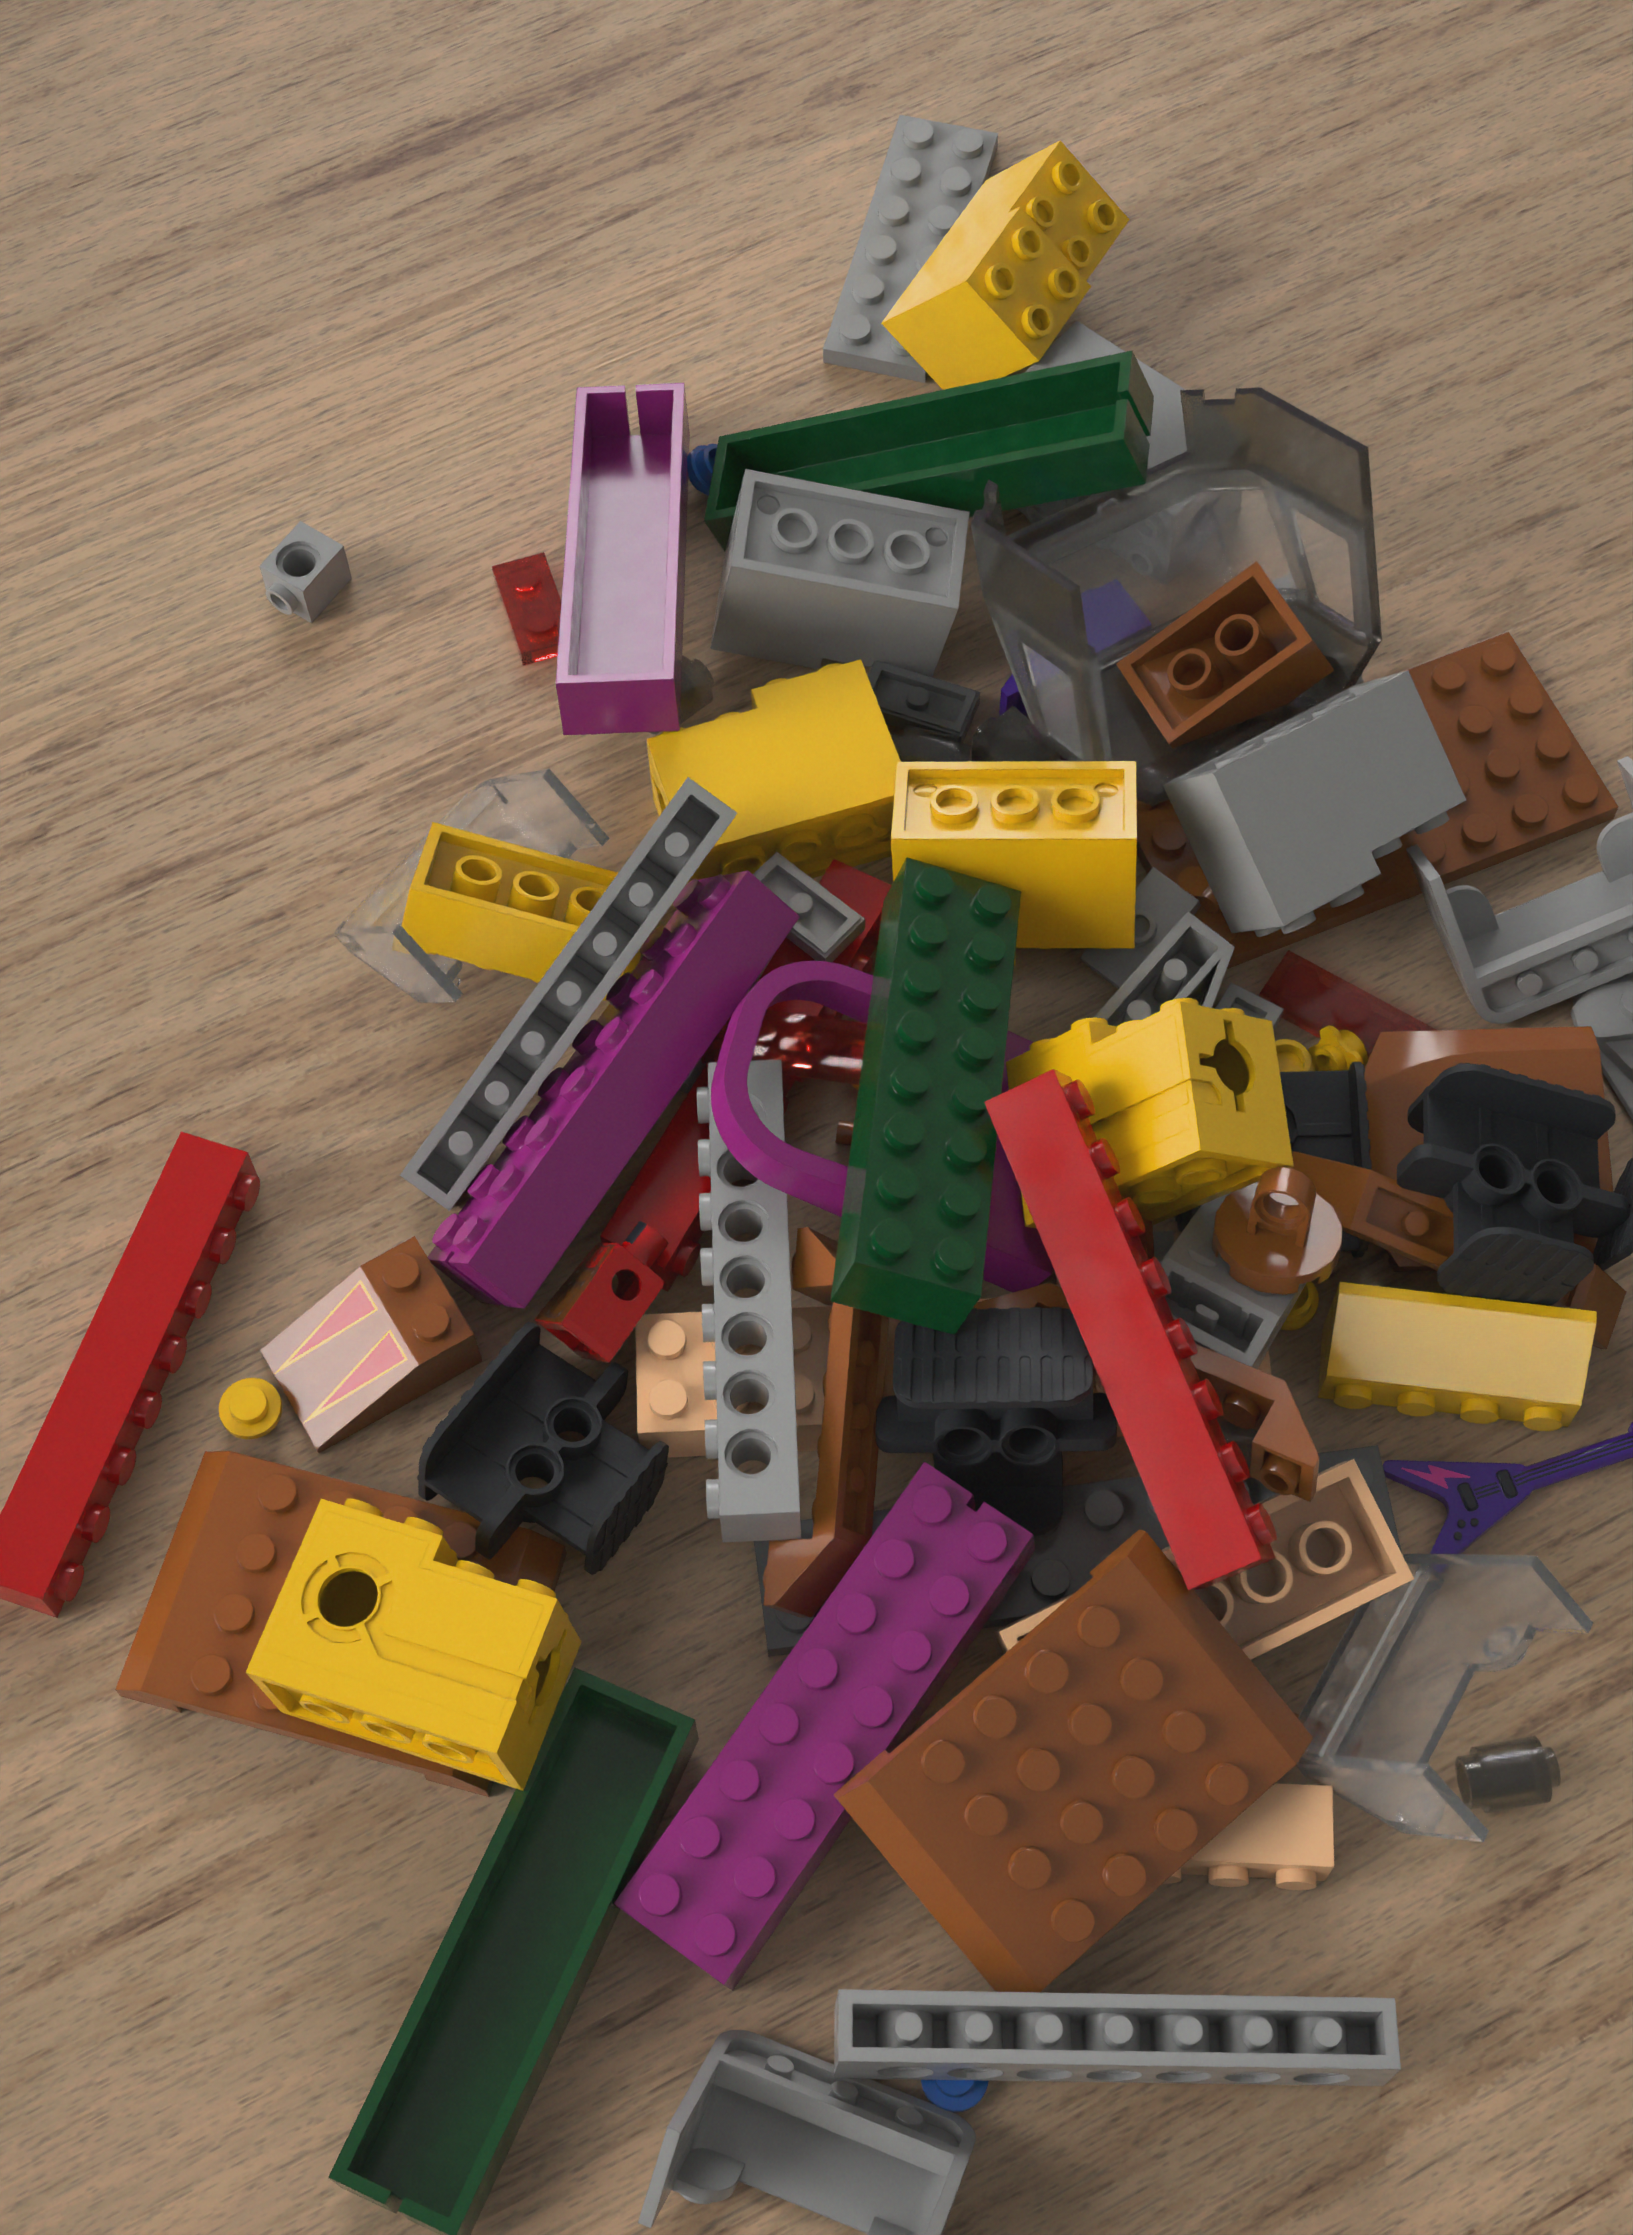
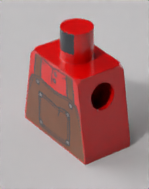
[534,1221,669,1363]

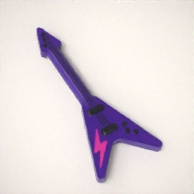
[1383,1422,1633,1577]

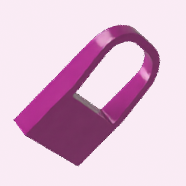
[711,961,1053,1293]

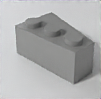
[1094,911,1235,1026]

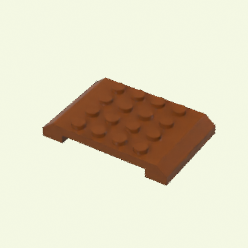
[115,1451,567,1797]
[833,1529,1313,1992]

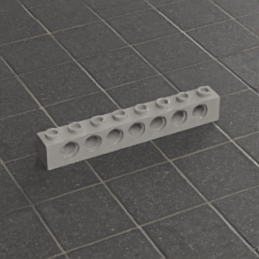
[399,777,737,1211]
[697,1059,801,1542]
[834,1989,1401,2086]

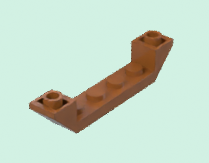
[1291,1151,1627,1349]
[763,1227,889,1618]
[973,1283,1320,1502]

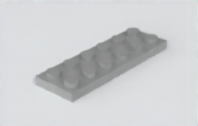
[823,115,998,383]

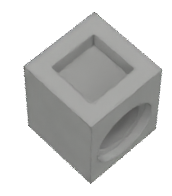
[259,521,352,623]

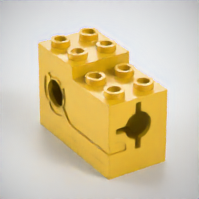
[881,140,1130,390]
[646,659,901,886]
[891,761,1137,966]
[1006,998,1294,1228]
[246,1498,581,1791]

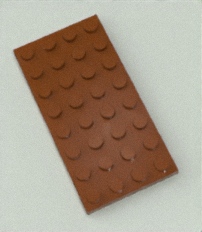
[1136,632,1619,969]

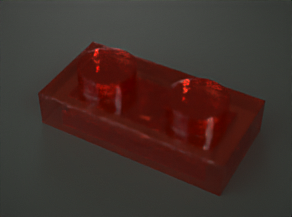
[492,552,561,666]

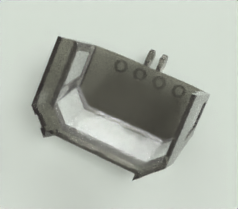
[971,387,1382,806]

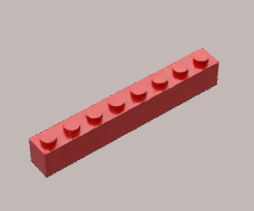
[600,859,892,1292]
[984,1069,1277,1590]
[0,1132,260,1618]

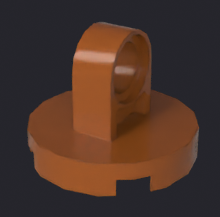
[1212,1167,1342,1295]

